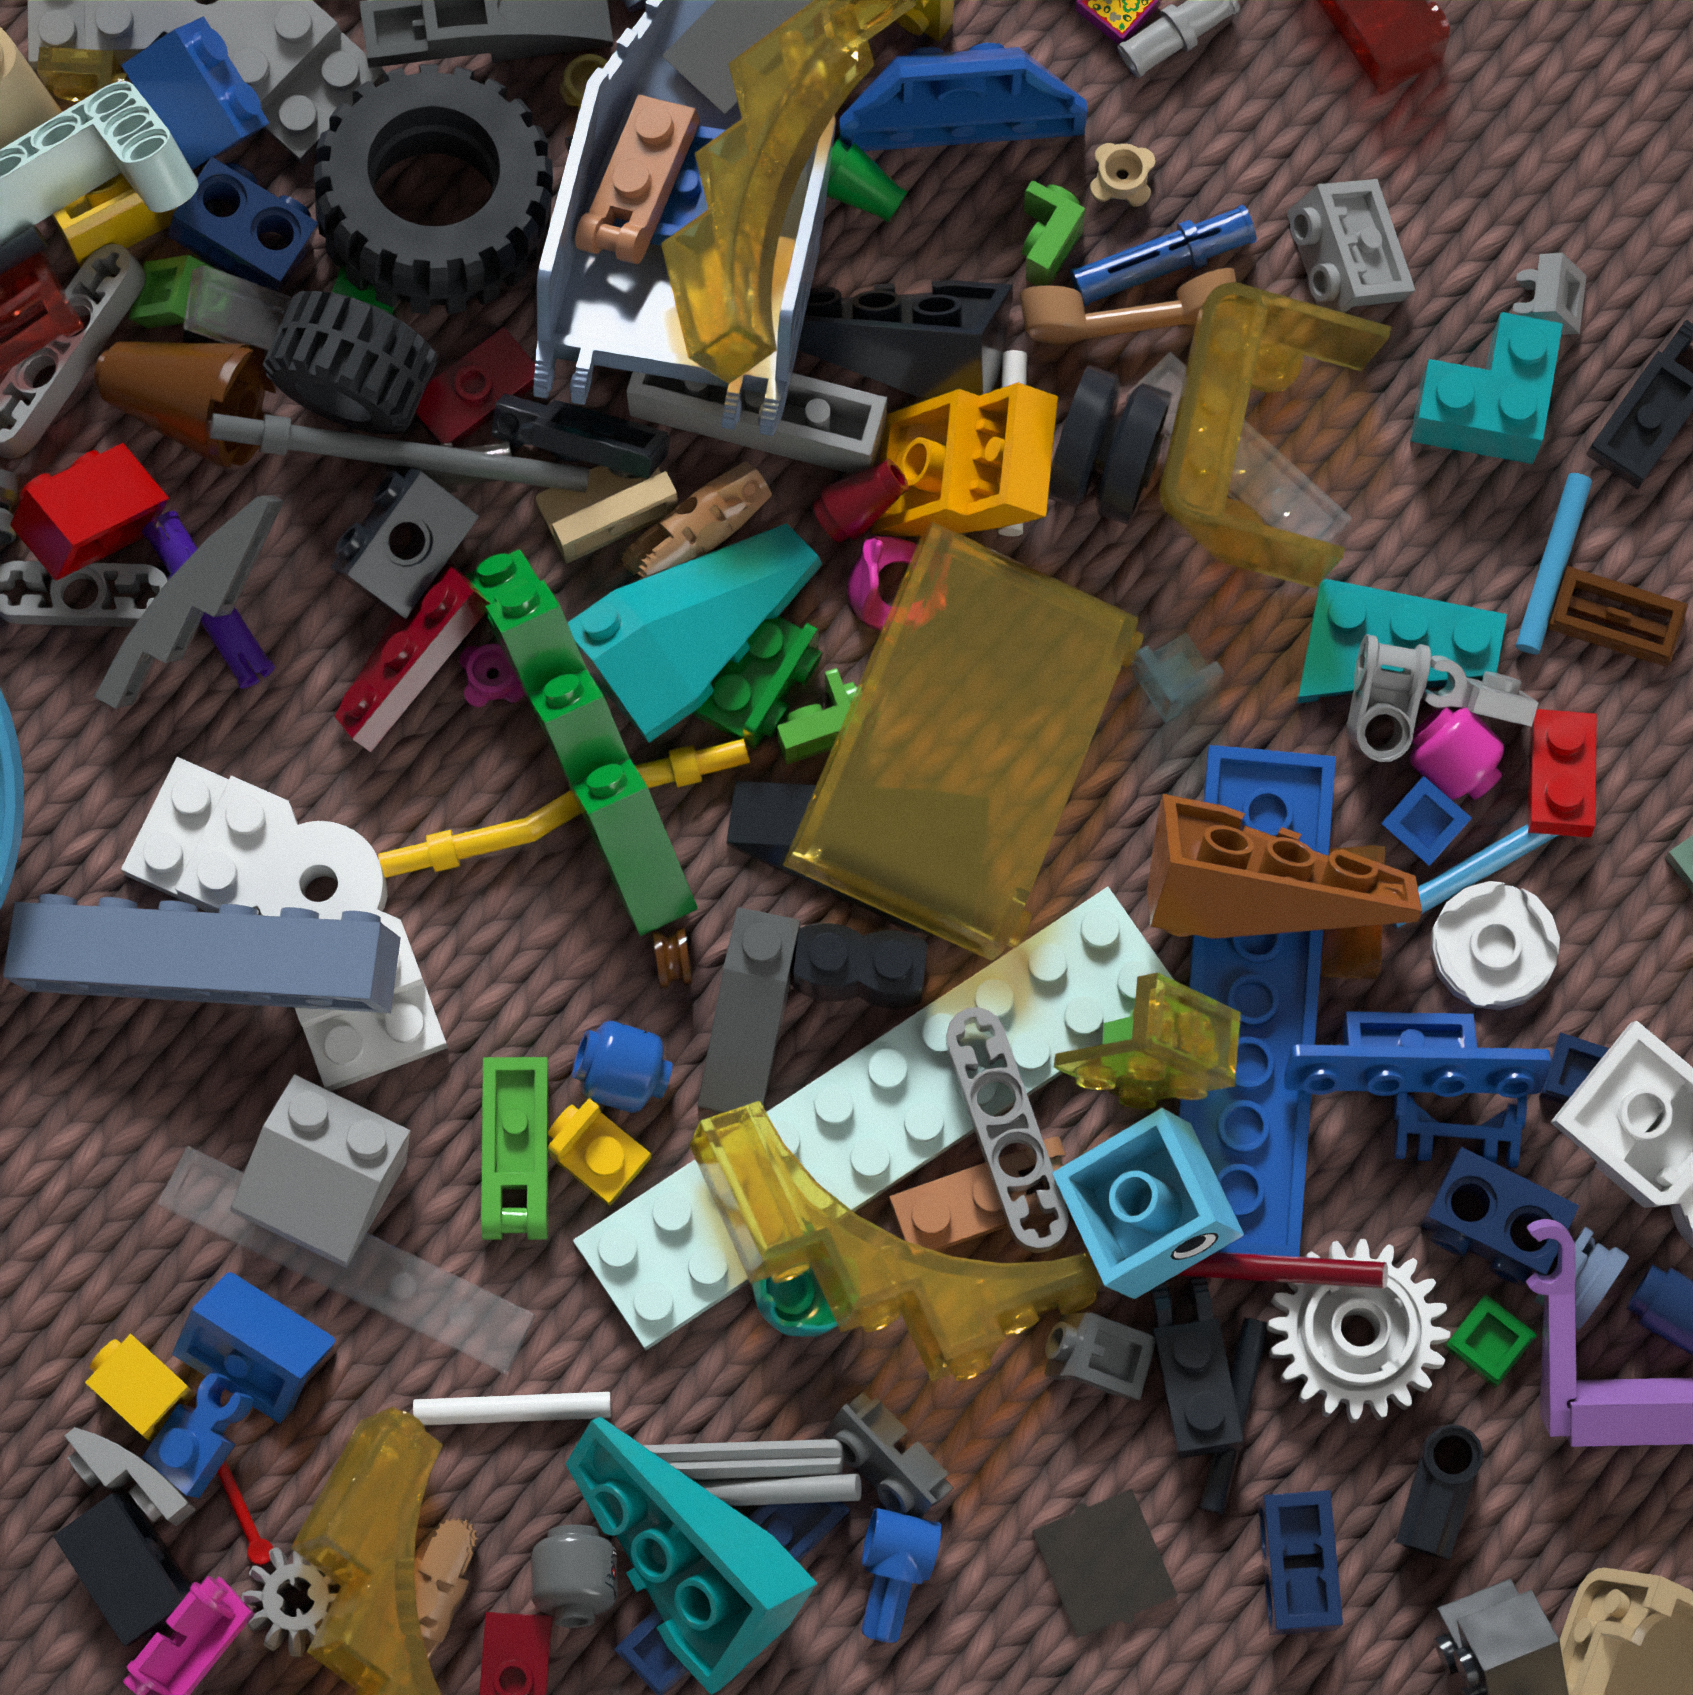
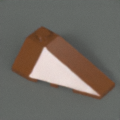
[1147,794,1422,939]

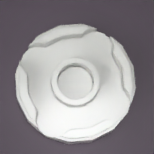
[1430,881,1560,1010]

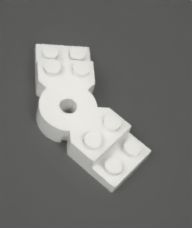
[121,757,448,1091]
[1550,1021,1693,1248]

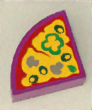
[1075,0,1162,45]

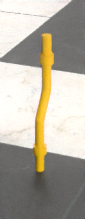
[378,739,750,878]

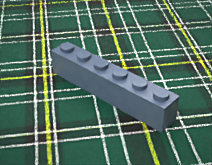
[3,894,401,1013]

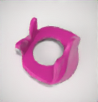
[847,536,950,634]

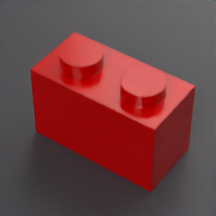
[10,443,169,581]

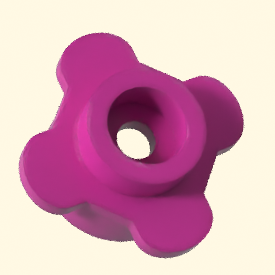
[460,644,525,707]

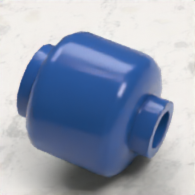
[572,1020,673,1113]

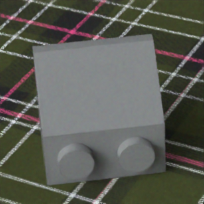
[230,1074,410,1268]

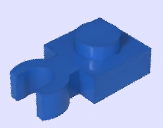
[142,1372,254,1498]

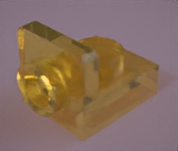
[37,47,130,101]

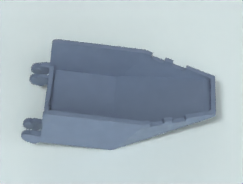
[534,0,836,436]

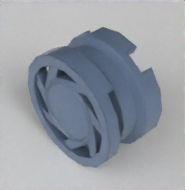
[1534,1226,1629,1331]

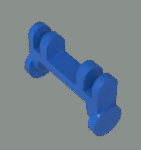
[1393,1092,1527,1168]

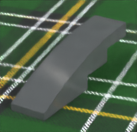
[94,495,284,708]

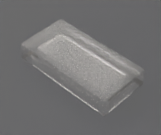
[183,265,293,351]

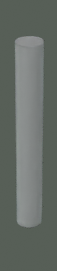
[695,1474,861,1506]

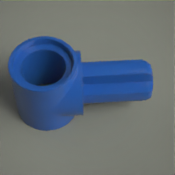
[861,1508,941,1643]

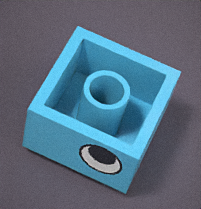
[1052,1108,1244,1299]

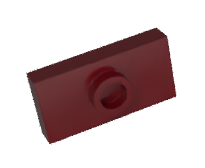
[414,326,535,448]
[479,1612,553,1695]

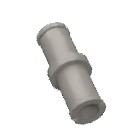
[1117,0,1240,78]

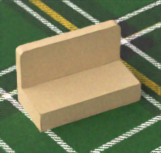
[536,465,678,564]

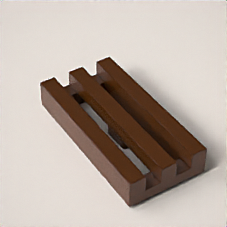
[1547,566,1688,667]

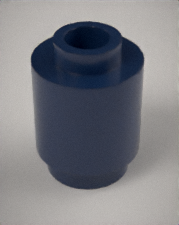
[1626,1264,1693,1355]

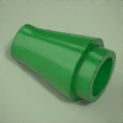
[826,139,908,222]

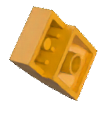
[872,382,1058,536]

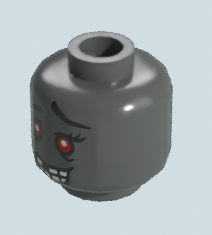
[531,1524,618,1628]

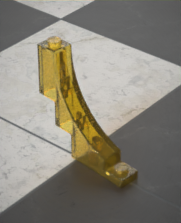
[661,0,916,384]
[291,1406,443,1695]

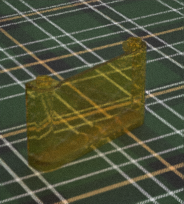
[783,521,1144,961]

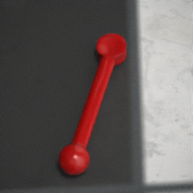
[217,1460,273,1566]

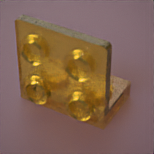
[1054,973,1241,1109]

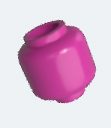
[1409,707,1504,800]

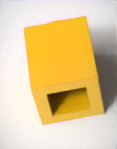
[85,1333,196,1443]

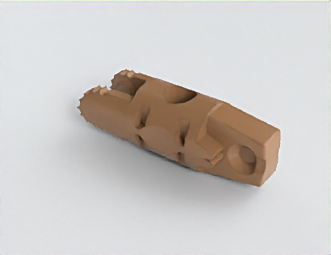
[621,461,772,580]
[376,1518,479,1684]

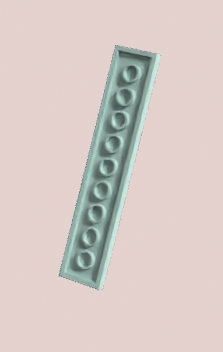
[573,887,1181,1351]

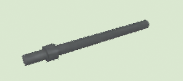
[210,413,589,493]

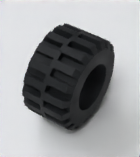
[262,291,437,434]

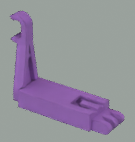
[1526,1219,1693,1447]

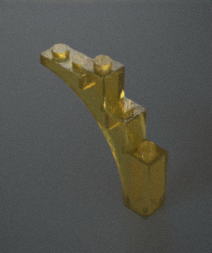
[689,1101,1103,1382]

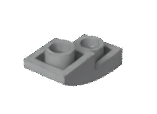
[64,1427,196,1526]

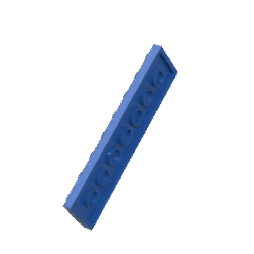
[1178,745,1336,1257]

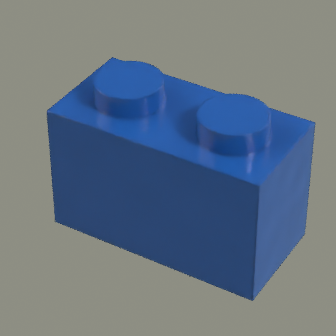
[121,16,270,170]

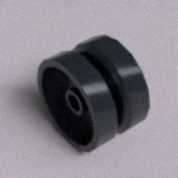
[1048,365,1172,525]

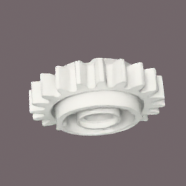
[1266,1239,1450,1423]

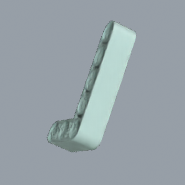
[0,82,199,246]

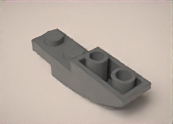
[359,0,614,68]

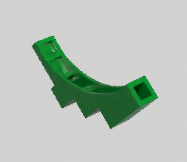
[464,549,698,936]

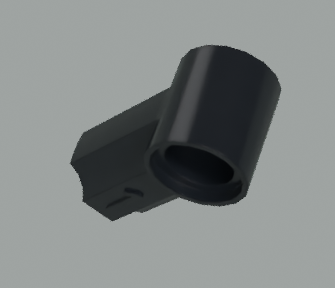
[1394,1424,1483,1560]

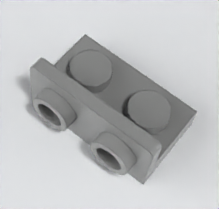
[1287,179,1416,321]

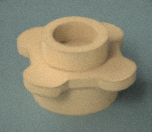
[1090,143,1155,207]

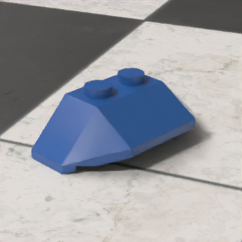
[839,43,1087,151]

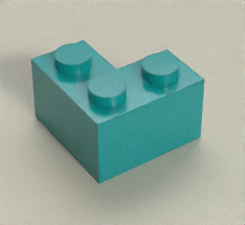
[1410,312,1563,464]

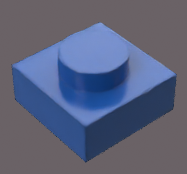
[1381,776,1472,866]

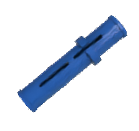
[1070,204,1257,307]

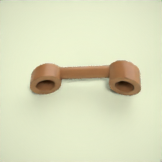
[1019,268,1239,345]

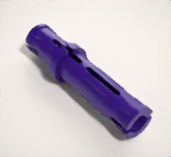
[142,511,275,689]

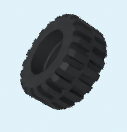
[314,64,553,315]

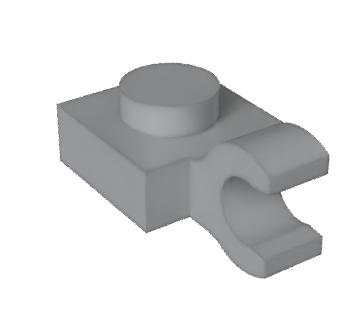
[1422,655,1539,727]

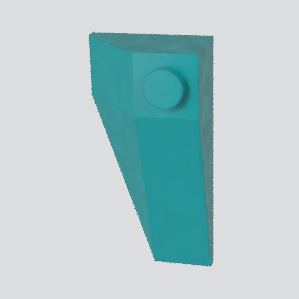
[568,523,822,743]
[565,1416,817,1695]

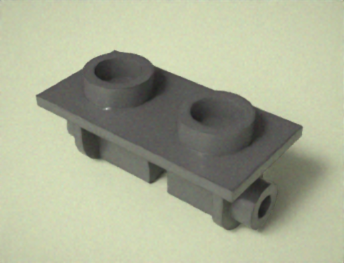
[823,1392,954,1518]

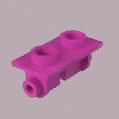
[123,1576,255,1695]

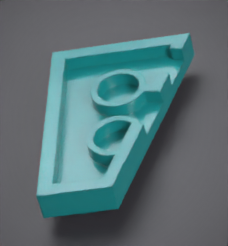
[1296,578,1507,703]

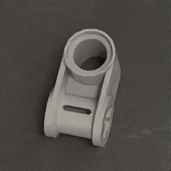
[1347,634,1431,762]

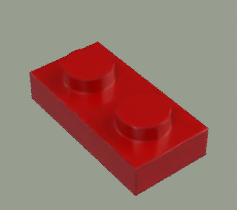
[1528,709,1597,838]

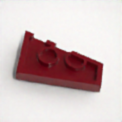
[334,559,491,752]

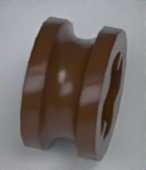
[653,927,692,989]

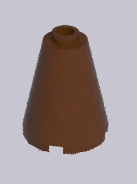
[94,342,276,468]

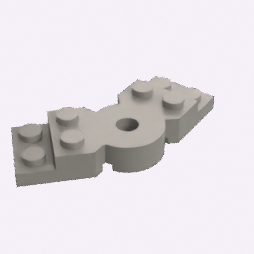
[28,0,385,165]

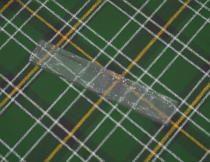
[157,1146,536,1375]

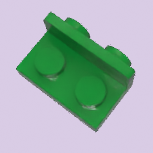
[691,616,823,750]

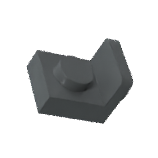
[1044,1313,1156,1400]

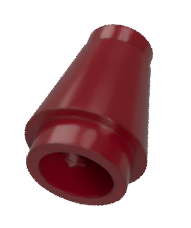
[812,459,909,543]

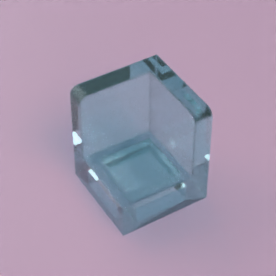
[1132,633,1224,723]

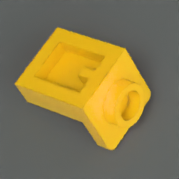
[548,1098,652,1206]

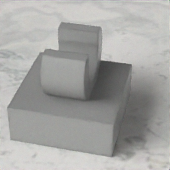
[1513,253,1587,335]

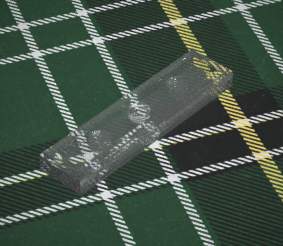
[1126,352,1352,567]

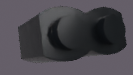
[794,923,928,1009]

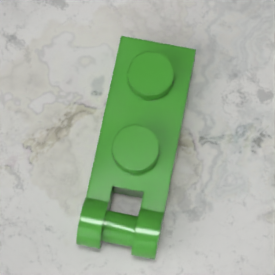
[481,1057,549,1240]

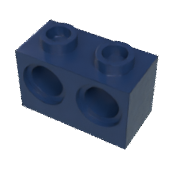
[168,157,318,302]
[1420,1147,1579,1286]
[1257,1490,1343,1636]

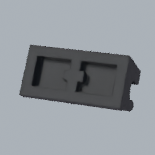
[53,1493,192,1646]

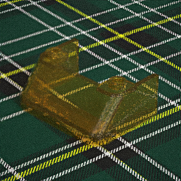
[1160,282,1391,588]

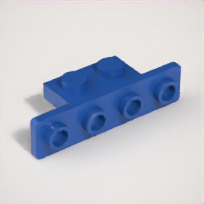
[1284,1012,1551,1098]

